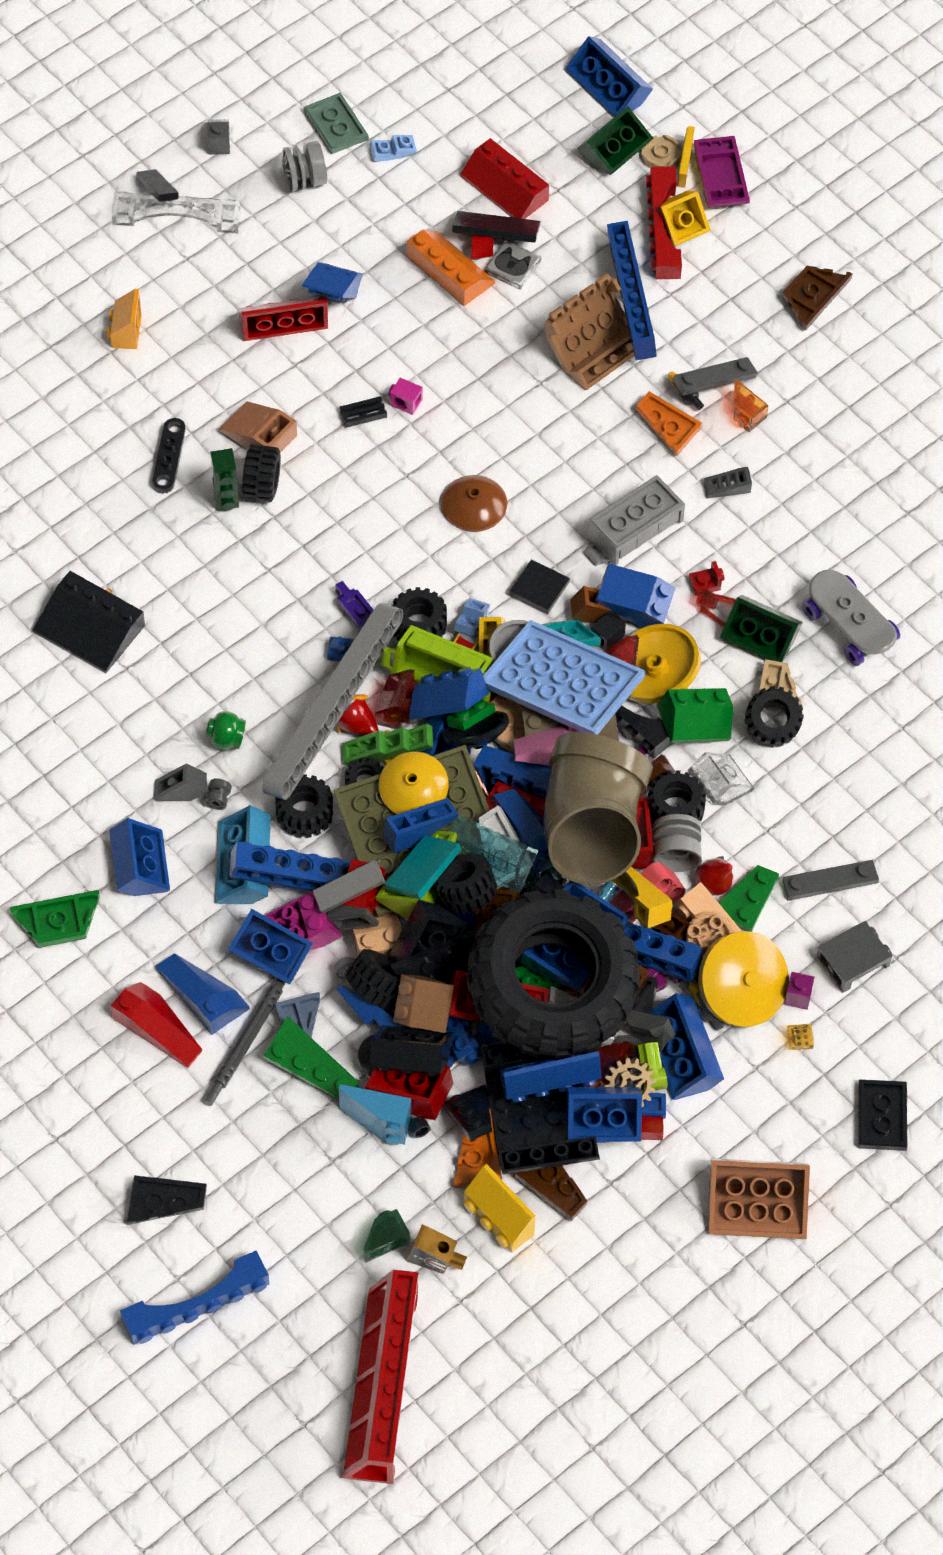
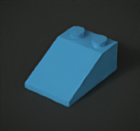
[339,1084,411,1145]

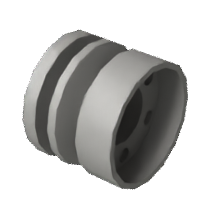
[282,141,327,191]
[653,814,702,872]

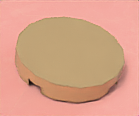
[641,135,682,168]

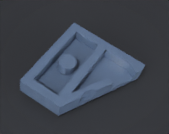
[275,992,320,1038]

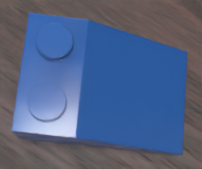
[595,563,676,628]
[228,908,314,985]

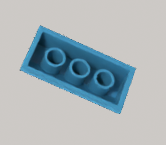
[215,805,271,904]

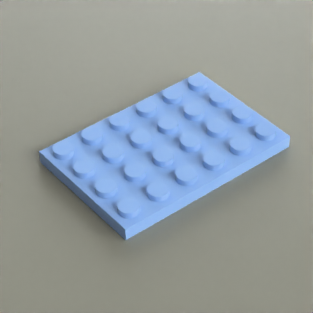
[483,620,645,735]

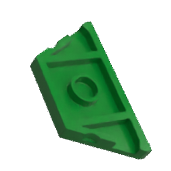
[9,890,100,948]

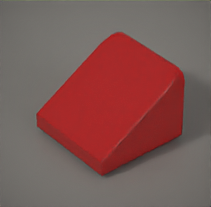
[471,235,494,259]
[641,1116,664,1140]

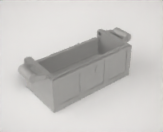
[585,475,685,566]

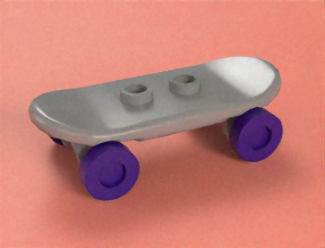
[802,570,901,666]

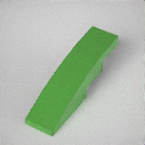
[343,724,433,765]

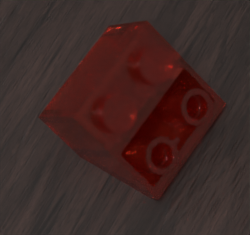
[374,669,418,730]

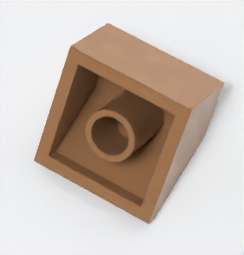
[393,974,454,1033]

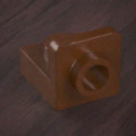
[648,754,676,784]

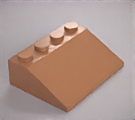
[708,1158,810,1239]

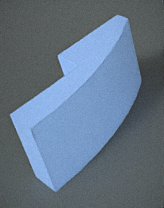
[369,135,417,161]

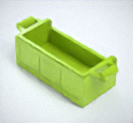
[381,625,494,702]

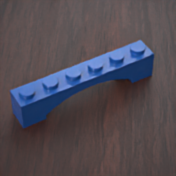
[120,1250,270,1345]

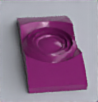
[694,136,750,208]

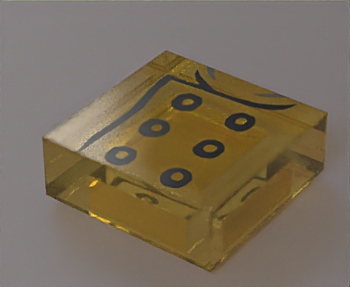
[787,1024,814,1050]

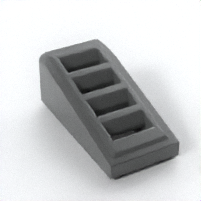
[704,467,752,498]
[327,905,379,931]

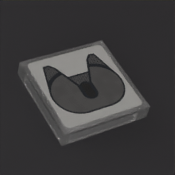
[484,240,542,290]

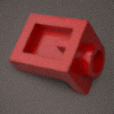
[689,561,725,596]

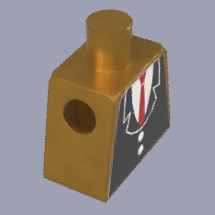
[407,1224,467,1274]

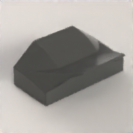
[626,1010,676,1054]

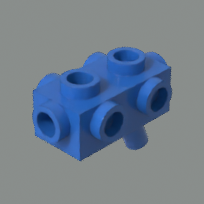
[446,1016,482,1068]

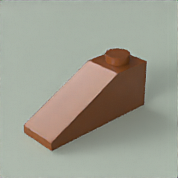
[570,586,629,623]

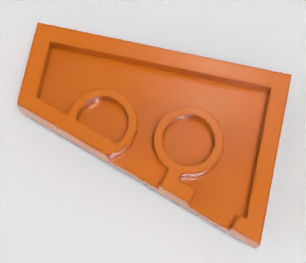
[636,391,702,456]
[453,1109,503,1188]

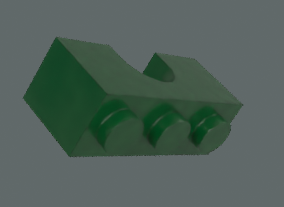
[210,448,239,511]

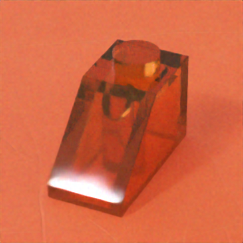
[733,380,769,432]

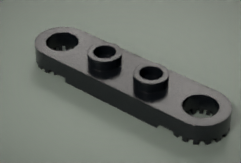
[152,418,186,494]

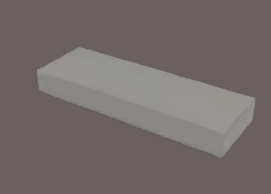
[313,860,386,913]

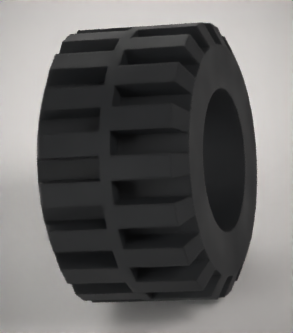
[242,444,281,502]
[391,587,447,641]
[744,686,804,748]
[648,770,706,824]
[275,774,333,838]
[434,853,497,914]
[345,949,401,1009]

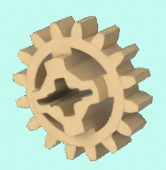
[603,1057,657,1107]

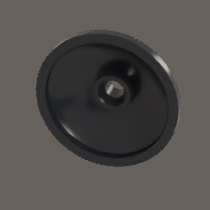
[442,711,510,749]

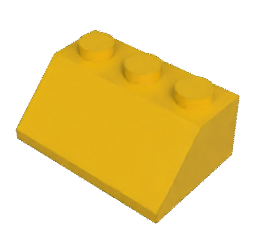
[463,1164,536,1253]

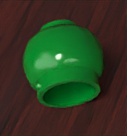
[206,711,246,750]

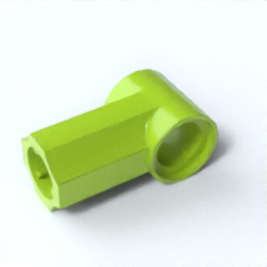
[637,1042,668,1091]

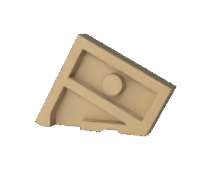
[759,659,801,705]

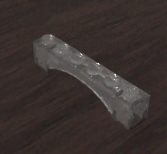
[111,192,241,234]

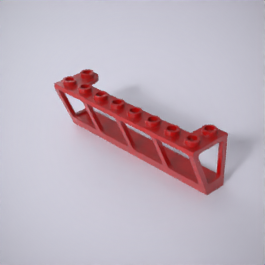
[343,1269,418,1484]

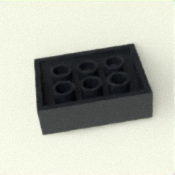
[32,570,145,674]

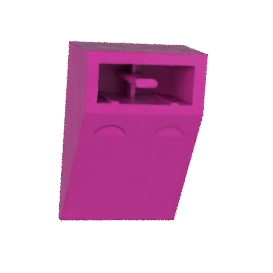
[264,888,342,950]

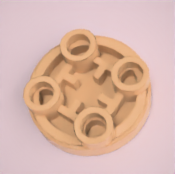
[687,911,734,957]

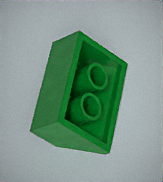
[657,688,733,743]

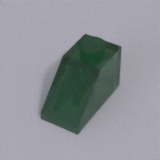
[363,1209,410,1263]

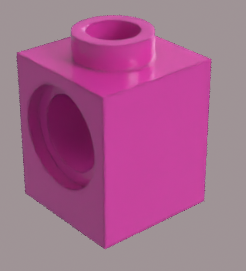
[388,377,423,415]

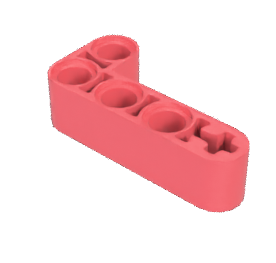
[609,862,686,923]

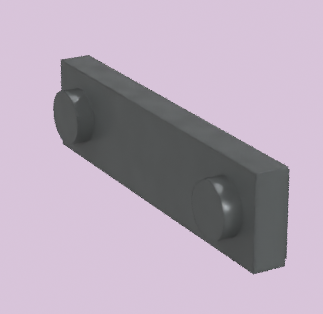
[673,357,758,396]
[783,860,879,901]

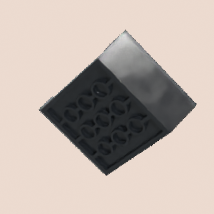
[481,1044,600,1174]

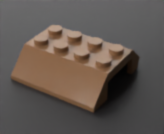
[545,273,634,390]

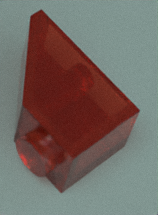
[595,1041,637,1084]

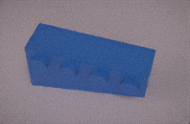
[473,745,552,799]

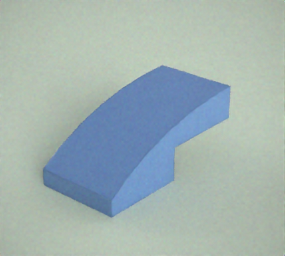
[454,598,491,637]

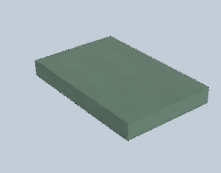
[304,92,369,154]

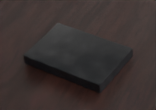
[858,1079,908,1151]

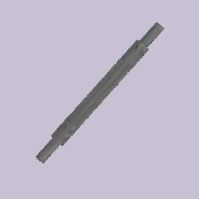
[203,978,286,1106]

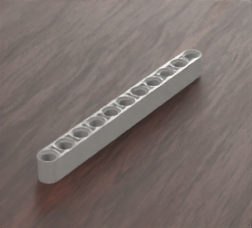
[262,603,403,800]

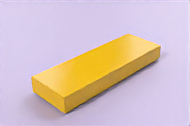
[677,126,695,188]

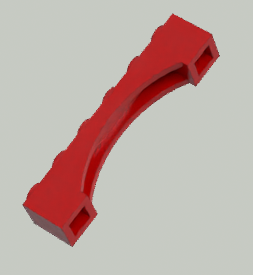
[646,166,682,279]

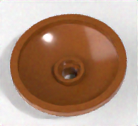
[441,475,507,532]

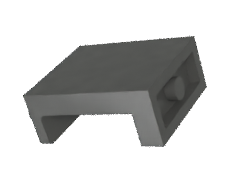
[816,921,892,993]

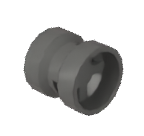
[204,778,232,810]

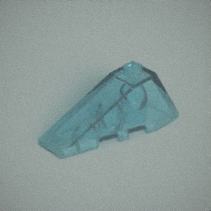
[451,814,539,893]

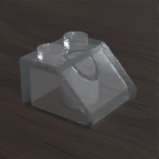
[687,752,755,806]

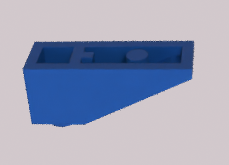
[383,798,459,853]

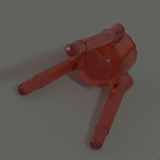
[696,589,736,628]

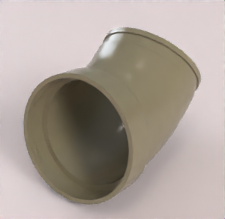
[544,732,653,885]

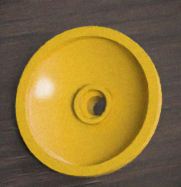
[379,752,449,815]

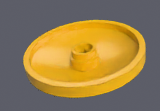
[613,624,701,704]
[698,931,789,1027]

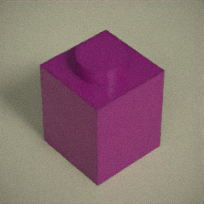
[785,972,815,1010]

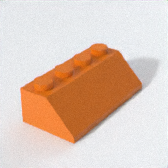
[407,229,495,306]

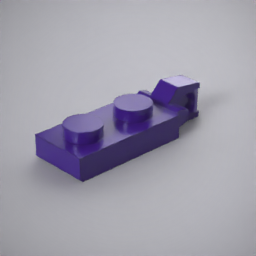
[335,580,374,631]

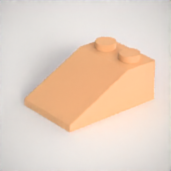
[350,909,402,957]

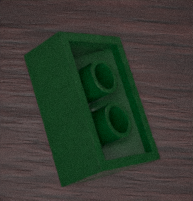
[576,106,654,175]
[719,595,803,662]

